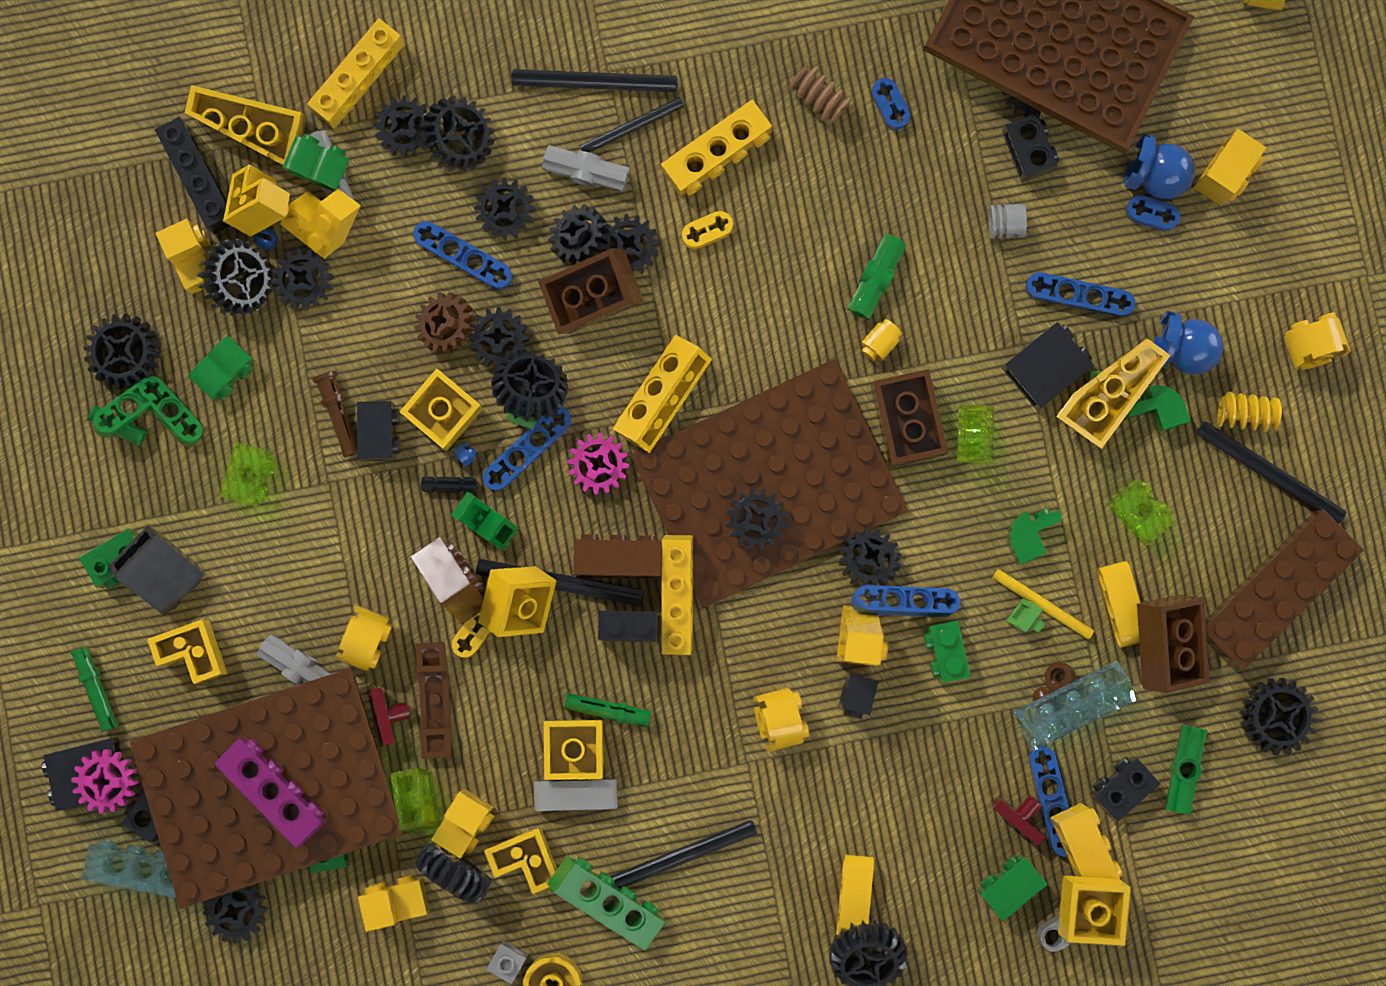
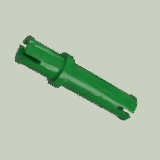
[70,646,119,733]
[564,692,652,728]

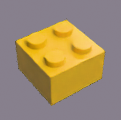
[1193,129,1266,206]
[400,368,483,452]
[478,566,557,637]
[544,720,604,780]
[1058,876,1130,945]

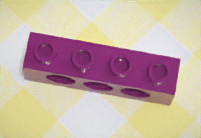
[214,738,326,848]

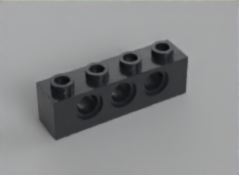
[154,116,231,235]

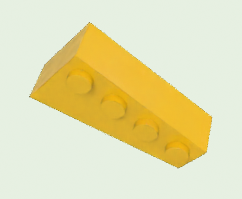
[185,85,308,165]
[836,605,888,666]

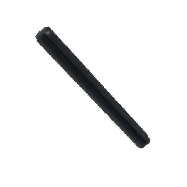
[511,69,678,92]
[1196,422,1347,523]
[476,559,644,606]
[610,820,757,889]

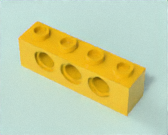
[307,18,405,129]
[661,99,772,197]
[613,335,712,453]
[662,535,693,655]

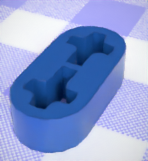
[871,78,910,131]
[1125,195,1180,231]

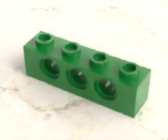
[547,855,665,951]

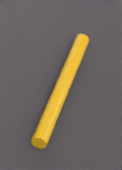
[992,569,1094,640]

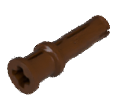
[312,370,358,458]

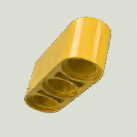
[1098,561,1140,648]
[836,854,874,935]

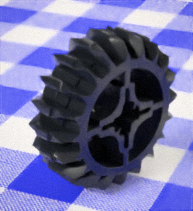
[419,96,495,173]
[197,239,273,317]
[83,313,162,390]
[491,350,568,423]
[1239,678,1319,755]
[415,842,492,904]
[829,919,908,986]

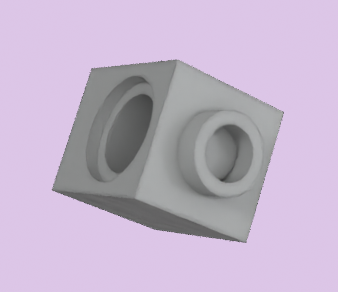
[486,940,528,984]

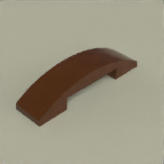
[415,642,451,759]

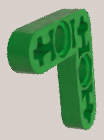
[93,376,202,446]

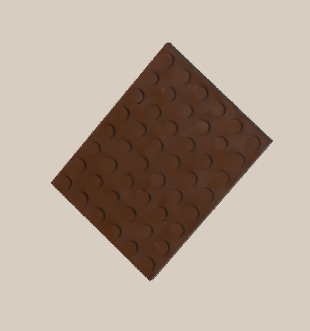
[923,0,1194,154]
[630,359,908,609]
[129,667,405,909]

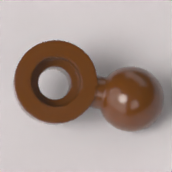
[1032,662,1076,709]

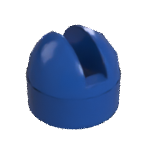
[254,227,278,251]
[451,442,476,467]

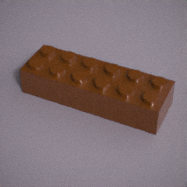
[1205,509,1364,671]

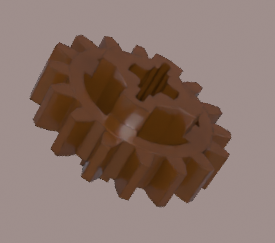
[414,292,476,354]

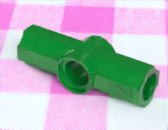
[847,234,907,320]
[1164,725,1207,815]

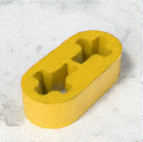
[682,211,733,250]
[452,612,491,658]

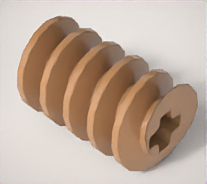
[788,65,851,125]

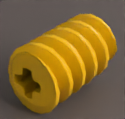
[1217,392,1282,433]

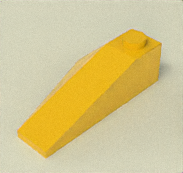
[1057,339,1171,449]

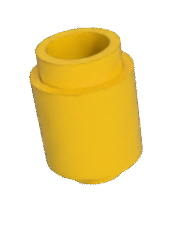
[861,319,902,362]

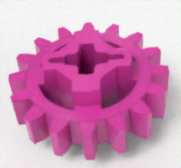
[567,433,629,495]
[71,749,138,814]

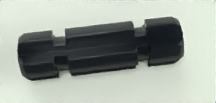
[421,476,477,493]

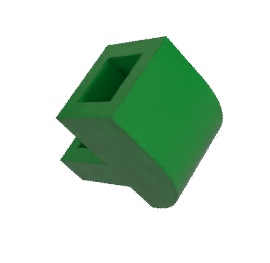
[1124,385,1191,433]
[451,492,519,551]
[1007,508,1063,566]

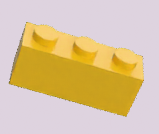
[1050,803,1123,879]

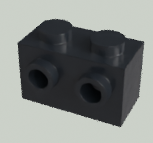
[357,401,401,462]
[1089,756,1161,822]

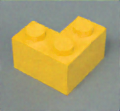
[223,164,290,237]
[280,188,361,259]
[156,219,222,294]
[147,619,228,684]
[431,789,494,859]
[484,826,557,894]
[358,874,430,932]

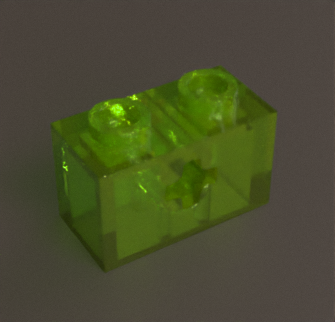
[957,405,994,464]
[219,442,276,508]
[1106,479,1175,546]
[391,768,439,833]

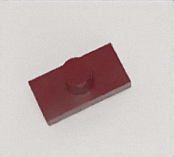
[367,687,410,747]
[992,794,1046,846]

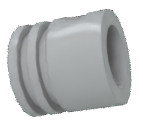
[988,204,1027,239]

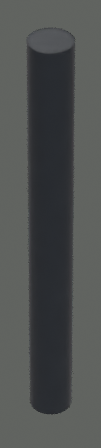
[579,97,684,153]

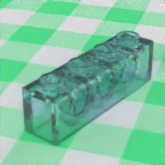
[1014,661,1136,751]
[82,839,176,898]

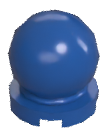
[1123,133,1195,200]
[1154,311,1224,375]

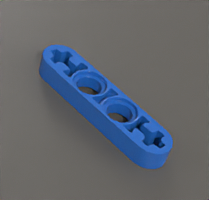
[413,221,513,290]
[1025,272,1135,317]
[483,407,572,491]
[851,585,961,617]
[1028,746,1069,857]

